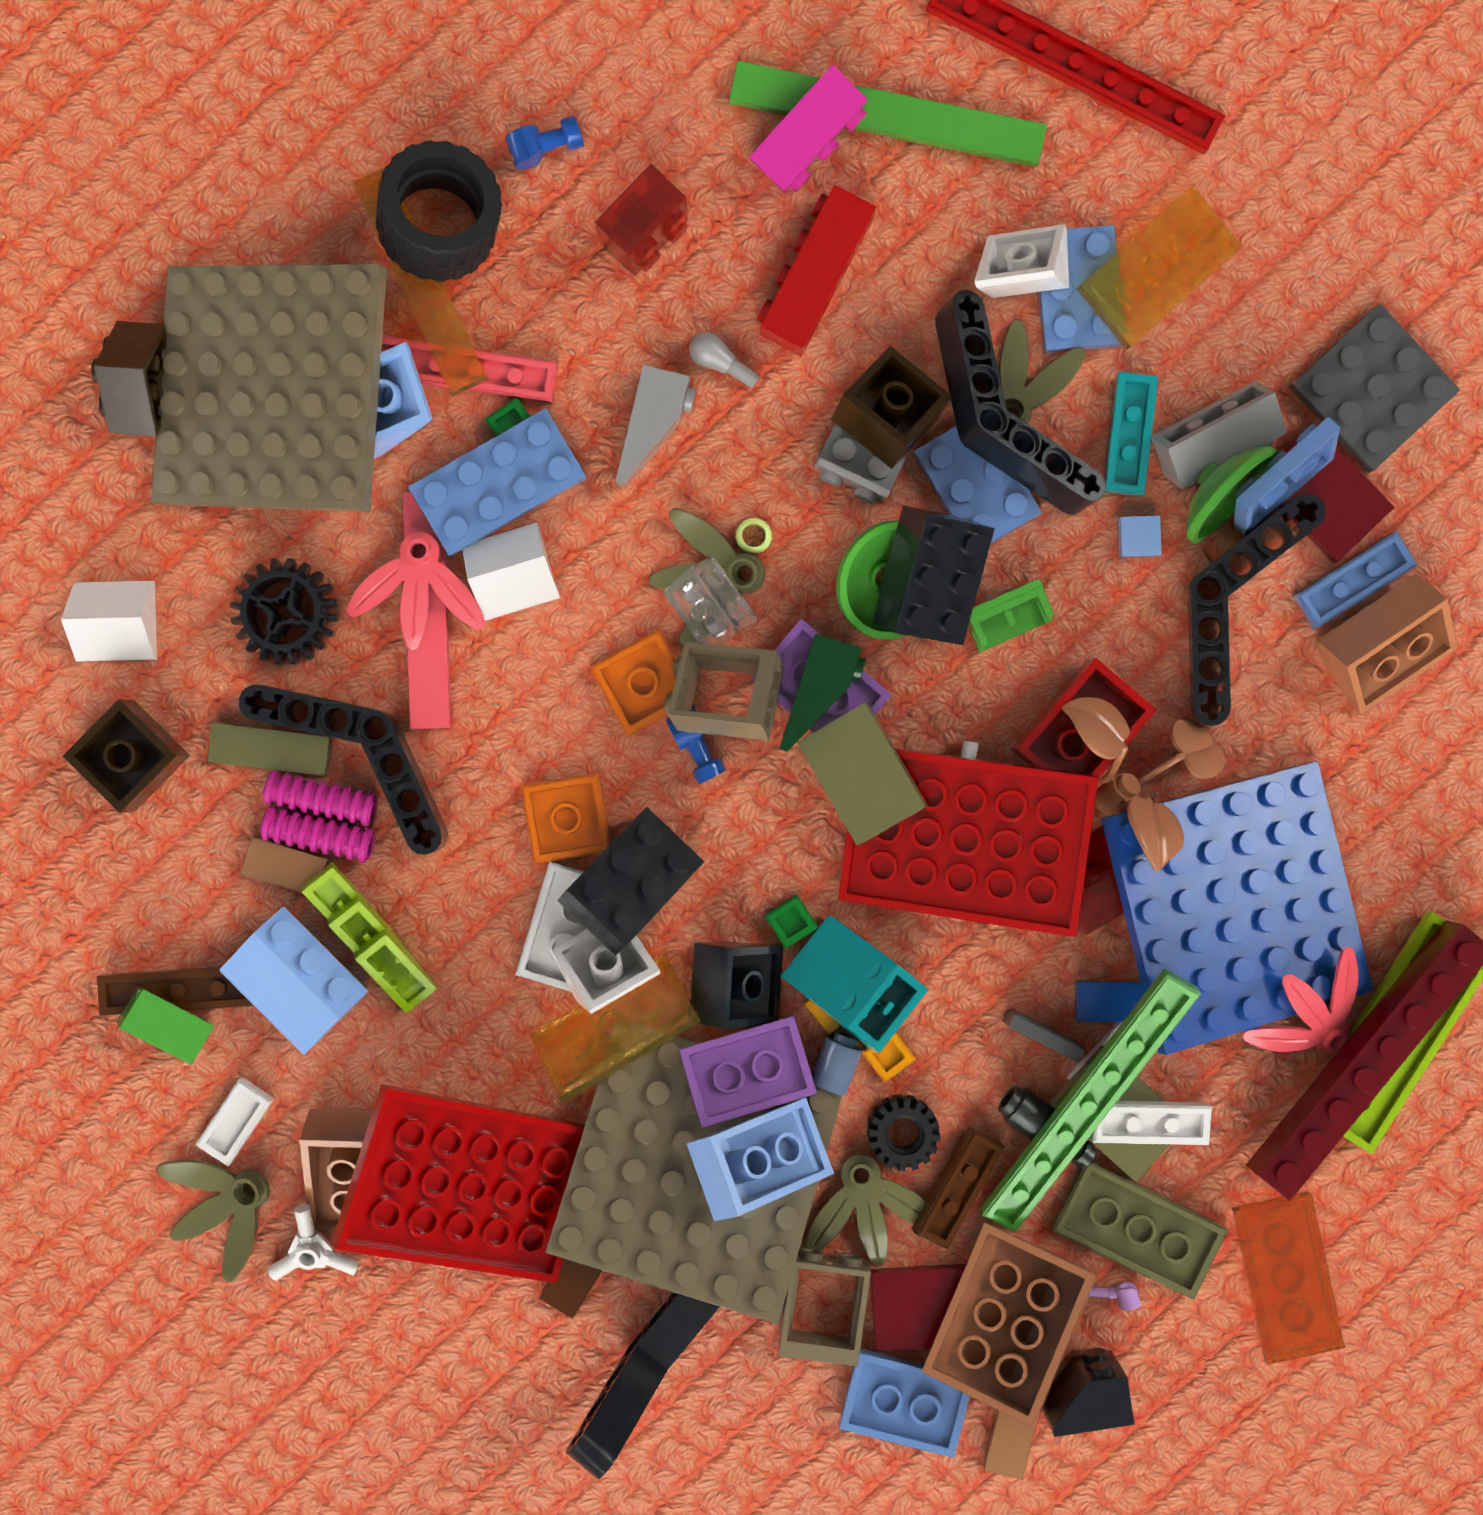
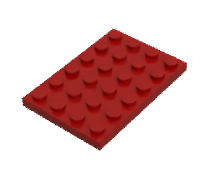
[838,748,1099,938]
[331,1084,585,1283]

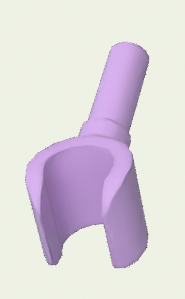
[1089,1281,1141,1310]

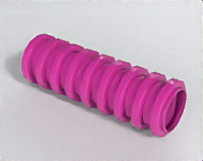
[263,770,378,827]
[260,806,375,863]

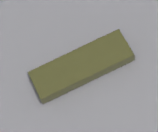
[207,723,332,776]

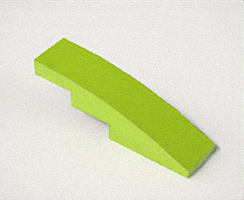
[301,862,437,1014]

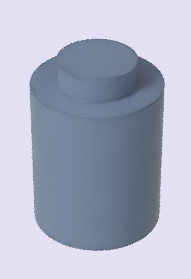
[812,1031,863,1095]

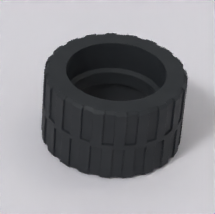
[376,140,502,282]

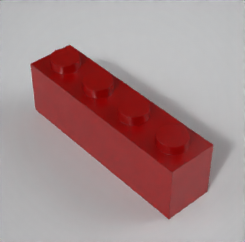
[757,185,877,357]

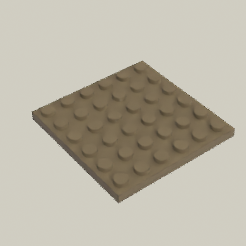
[151,264,387,512]
[545,1019,843,1324]

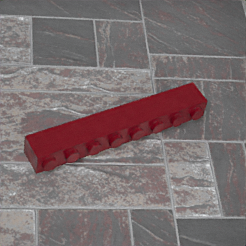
[1246,920,1483,1201]

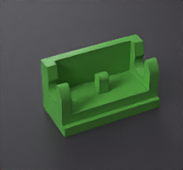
[968,579,1054,653]
[117,988,214,1065]

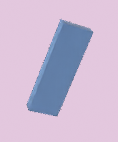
[1293,532,1417,629]

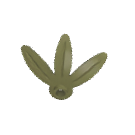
[1000,320,1086,424]
[648,508,765,646]
[805,1154,926,1266]
[157,1160,270,1283]

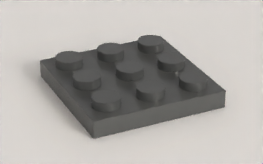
[1289,304,1460,473]

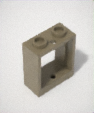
[665,642,784,741]
[778,1247,871,1367]

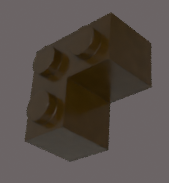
[91,321,167,436]

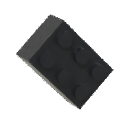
[873,505,995,645]
[557,807,704,956]

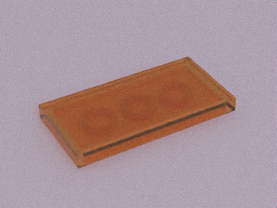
[1232,1191,1345,1365]

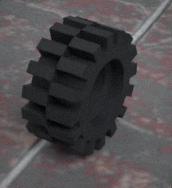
[867,1094,940,1171]

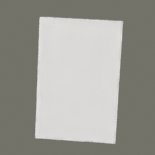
[515,861,587,992]

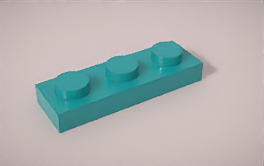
[1104,372,1159,496]

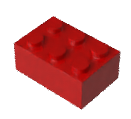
[1011,657,1157,777]

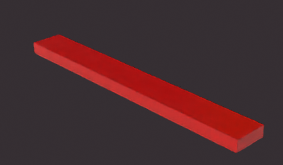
[925,0,1226,155]

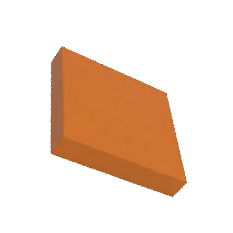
[590,630,697,736]
[521,773,611,864]

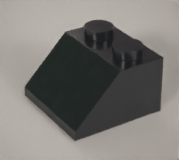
[690,941,783,1029]
[1042,1348,1135,1437]

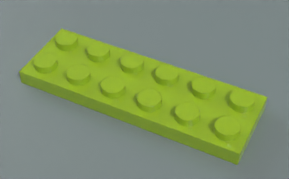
[1335,911,1483,1154]

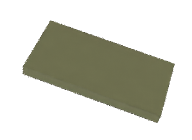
[1050,1161,1229,1300]

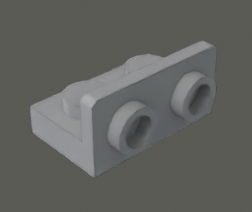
[814,424,906,505]

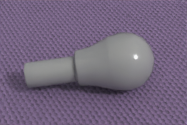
[689,331,760,389]

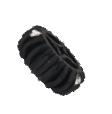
[230,558,339,665]

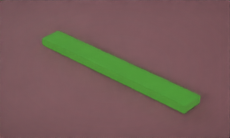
[729,61,1047,167]
[981,968,1201,1233]

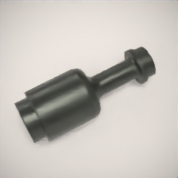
[998,1085,1097,1168]

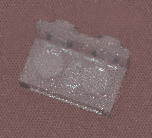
[663,556,757,645]

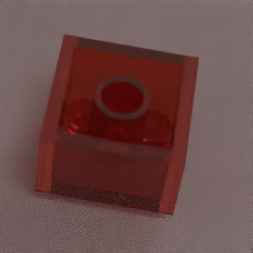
[594,164,688,277]

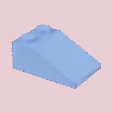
[374,342,433,459]
[686,1097,834,1221]

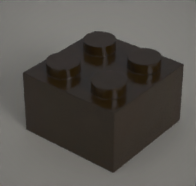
[831,346,952,469]
[63,699,190,813]

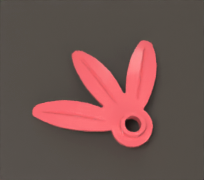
[347,532,485,650]
[1243,947,1358,1054]

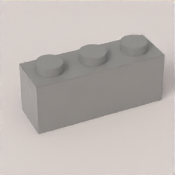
[1151,381,1287,489]

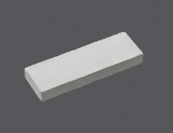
[1089,1101,1212,1145]

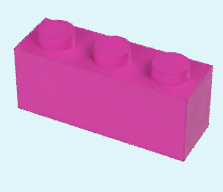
[749,65,868,194]

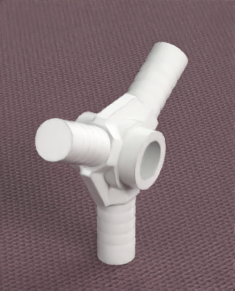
[268,1204,360,1281]

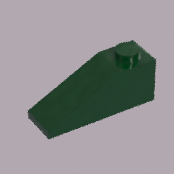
[779,634,866,752]

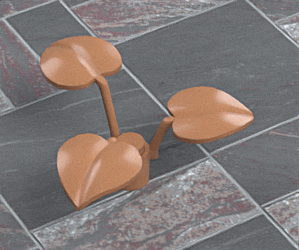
[1061,697,1225,871]

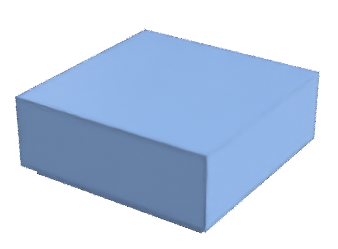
[1118,516,1161,558]

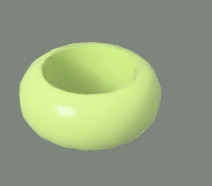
[736,518,772,554]

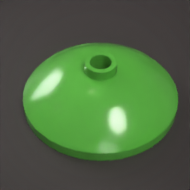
[1186,446,1279,544]
[836,520,905,639]

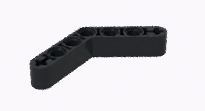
[935,290,1106,515]
[1188,494,1326,726]
[239,685,448,855]
[566,1292,720,1479]

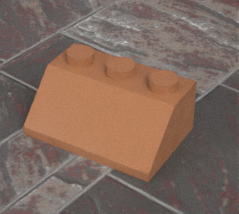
[1318,574,1458,715]

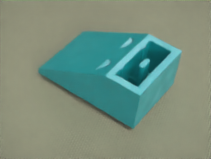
[780,914,929,1053]

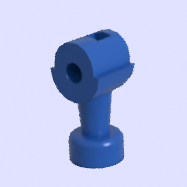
[505,115,584,170]
[666,706,726,784]

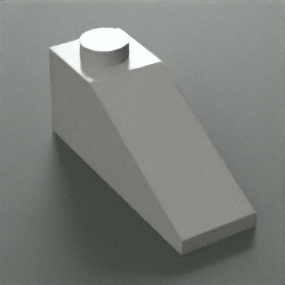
[615,365,696,489]

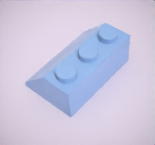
[219,906,368,1055]

